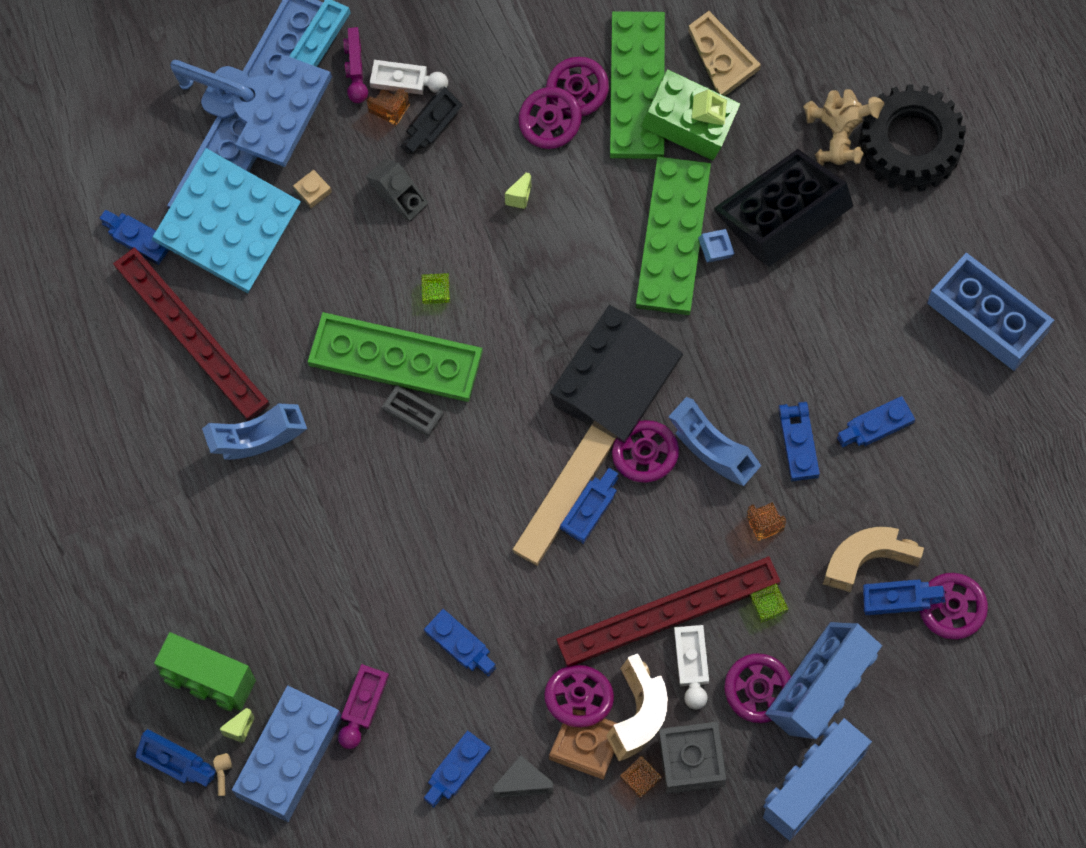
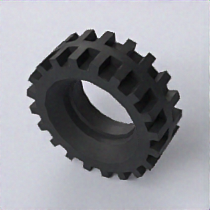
[859,84,966,192]

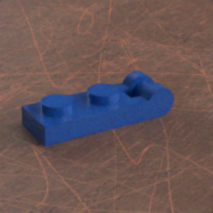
[778,402,820,482]

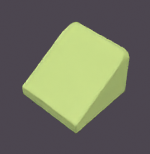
[692,90,727,125]
[505,173,532,209]
[220,708,254,743]

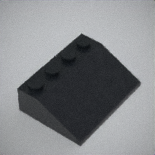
[714,149,854,267]
[550,305,683,443]

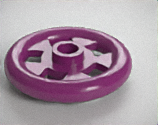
[546,56,609,117]
[519,87,582,149]
[612,420,679,483]
[919,573,988,639]
[725,653,791,723]
[544,665,614,727]

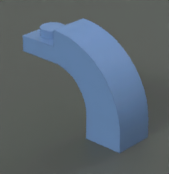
[668,397,761,486]
[202,403,307,460]

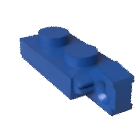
[99,210,169,265]
[837,396,915,448]
[560,468,619,544]
[863,579,945,615]
[424,609,496,677]
[136,729,216,787]
[424,730,491,808]

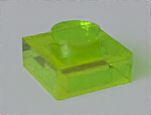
[421,273,450,304]
[750,584,789,623]

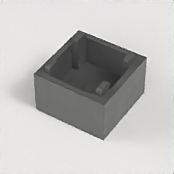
[658,722,726,794]

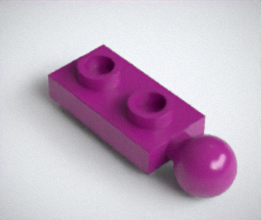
[343,27,368,103]
[338,664,389,749]

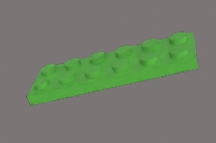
[610,11,665,159]
[636,157,711,315]
[308,312,483,402]

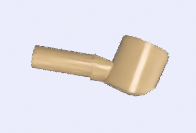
[213,753,233,796]

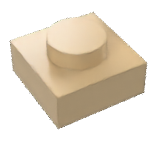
[293,170,332,208]

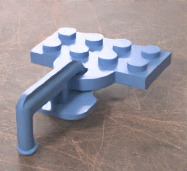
[170,55,332,167]

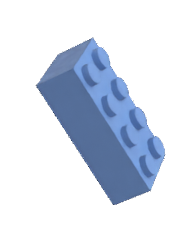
[927,253,1054,371]
[765,622,882,739]
[232,685,342,822]
[763,718,872,841]

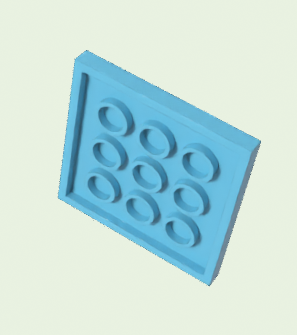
[152,148,301,293]

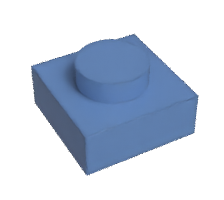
[698,229,735,263]

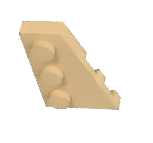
[688,11,761,96]

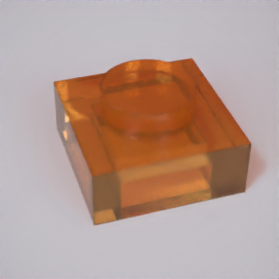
[620,756,662,799]

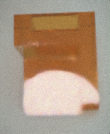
[367,88,410,125]
[746,502,786,541]

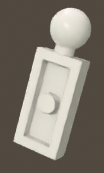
[370,60,448,95]
[674,625,709,710]

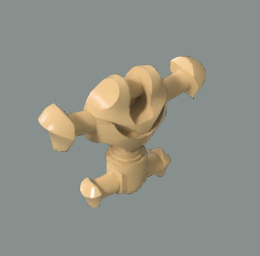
[803,89,884,166]

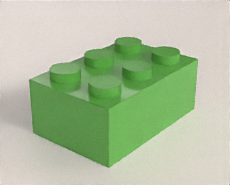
[640,69,740,161]
[154,632,256,712]

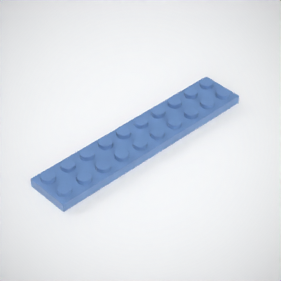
[167,0,323,209]

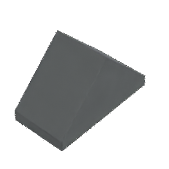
[493,755,553,799]

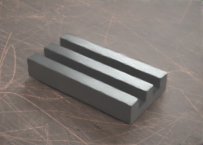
[382,385,444,437]

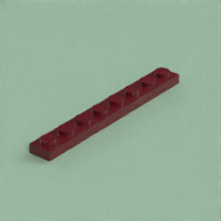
[113,247,270,421]
[556,556,781,667]

